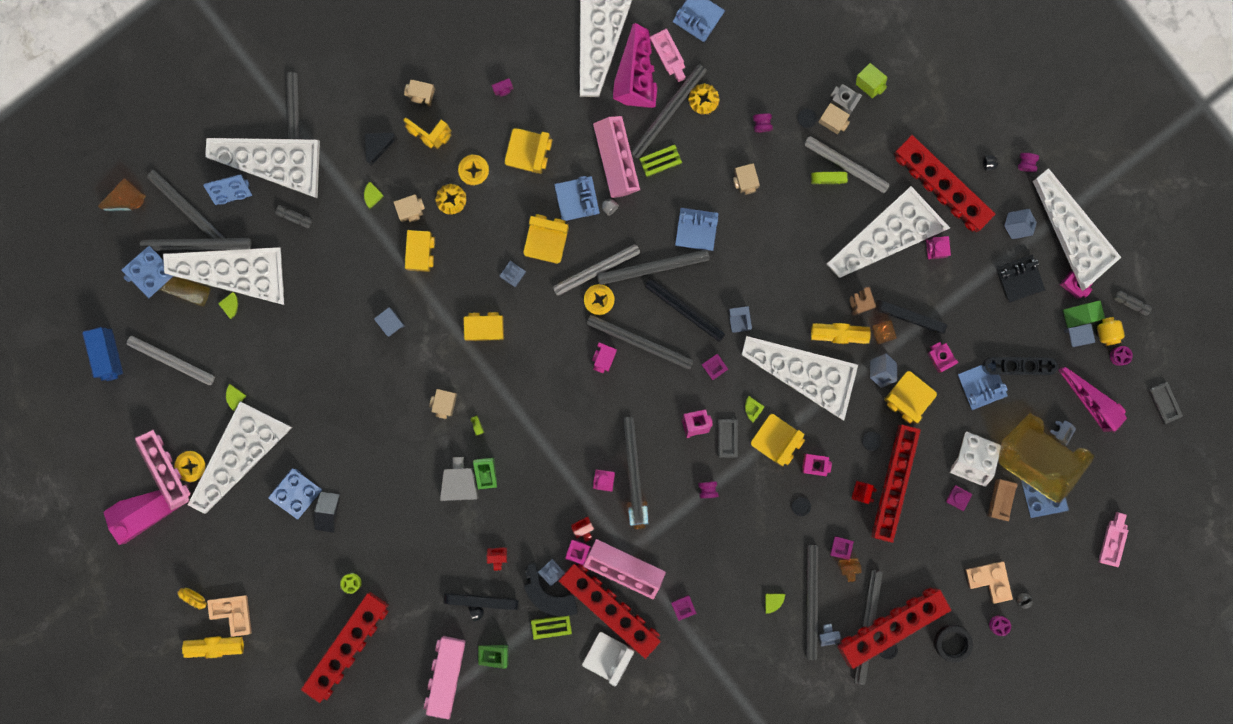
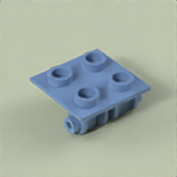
[672,0,725,42]
[203,175,252,205]
[555,176,600,221]
[675,208,718,251]
[121,246,173,298]
[958,362,1008,410]
[268,468,322,519]
[1022,473,1069,518]

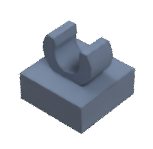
[499,261,526,288]
[1050,421,1076,445]
[538,559,565,586]
[819,624,841,647]

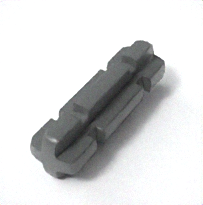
[275,205,312,228]
[1114,291,1152,316]

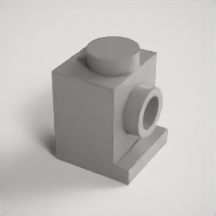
[831,84,862,115]

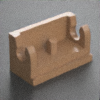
[850,287,876,316]
[987,479,1018,521]

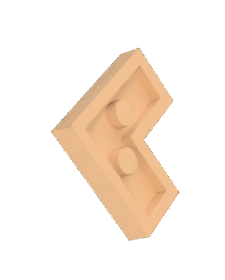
[965,561,1013,604]
[207,595,252,637]

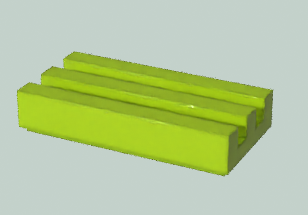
[639,145,682,177]
[531,616,572,640]

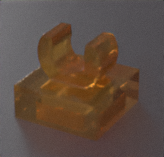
[872,320,897,344]
[839,558,861,582]

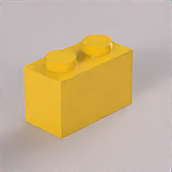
[405,230,435,272]
[464,312,504,341]

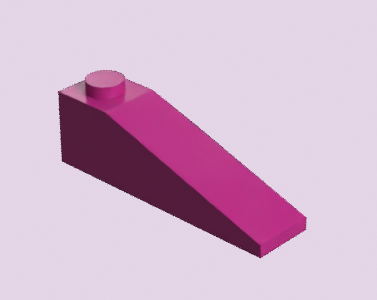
[613,23,657,108]
[1058,367,1127,432]
[103,490,181,545]

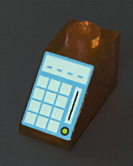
[98,178,146,211]
[627,500,649,529]

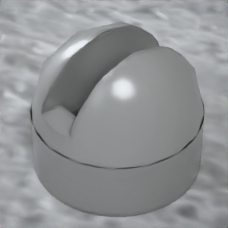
[602,199,619,216]

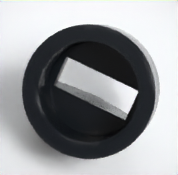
[983,155,998,171]
[469,607,484,622]

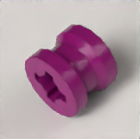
[753,113,773,132]
[1018,153,1039,172]
[1110,346,1133,366]
[698,481,719,498]
[989,615,1011,636]

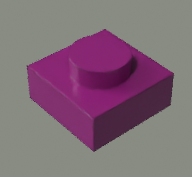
[492,78,513,96]
[702,354,728,381]
[946,485,972,511]
[830,536,854,560]
[671,595,696,621]

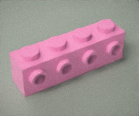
[593,116,640,198]
[135,430,190,510]
[583,539,666,599]
[424,636,466,719]

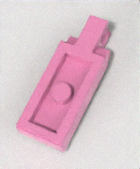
[650,28,685,83]
[1098,512,1129,567]

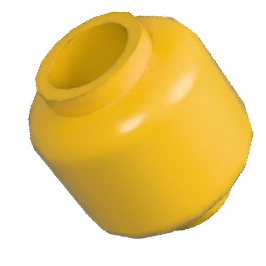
[1097,317,1125,346]

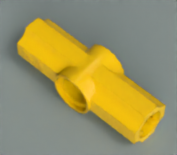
[811,323,871,344]
[182,636,244,658]

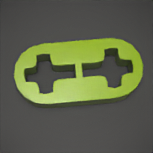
[811,172,848,184]

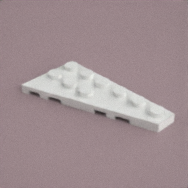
[580,0,632,97]
[206,138,320,198]
[1033,168,1121,291]
[826,186,950,278]
[163,248,285,305]
[741,336,858,421]
[188,402,293,514]

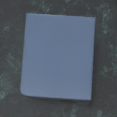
[1004,209,1037,239]
[728,306,752,333]
[374,307,405,336]
[1064,324,1095,347]
[870,353,897,388]

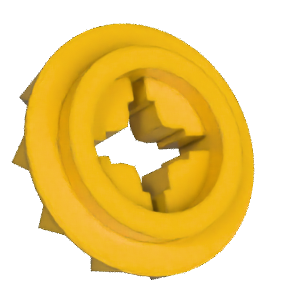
[689,83,719,114]
[458,155,489,186]
[435,184,466,215]
[584,284,614,315]
[174,451,206,482]
[178,588,207,609]

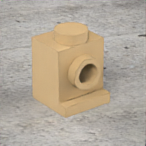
[404,80,435,107]

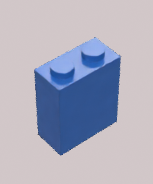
[83,327,123,381]

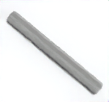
[805,136,889,193]
[553,244,640,295]
[126,336,215,385]

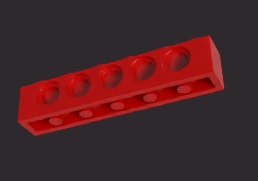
[894,135,995,233]
[871,425,921,543]
[559,563,661,659]
[837,588,951,669]
[301,592,389,703]

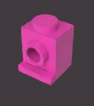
[926,236,951,259]
[1060,270,1093,299]
[927,342,958,373]
[592,343,617,373]
[682,410,713,438]
[802,454,832,476]
[593,469,615,491]
[566,540,590,565]

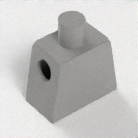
[440,457,479,501]

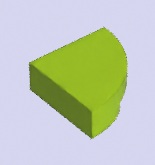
[364,182,384,209]
[218,292,238,319]
[226,384,246,411]
[745,396,764,423]
[471,415,485,435]
[765,594,785,614]

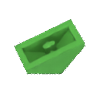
[1063,301,1105,328]
[473,458,497,489]
[478,645,508,668]

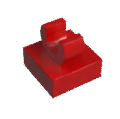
[851,481,877,504]
[571,517,594,542]
[487,548,507,570]

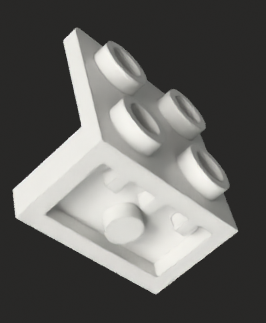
[950,432,1001,487]
[582,632,634,687]

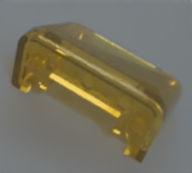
[998,413,1094,503]

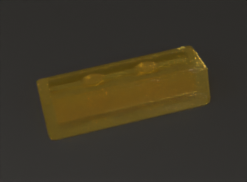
[159,276,211,307]

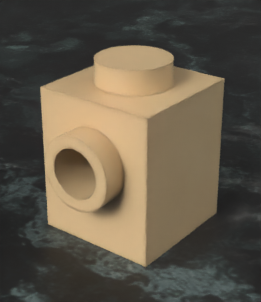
[818,103,850,134]
[733,163,760,195]
[394,195,425,222]
[429,389,457,419]

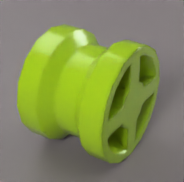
[340,573,362,593]

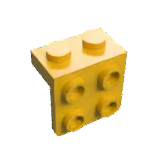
[403,117,451,149]
[505,128,553,174]
[524,214,569,264]
[884,371,937,424]
[751,414,805,466]

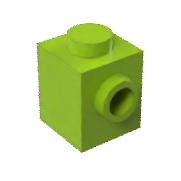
[856,63,887,98]

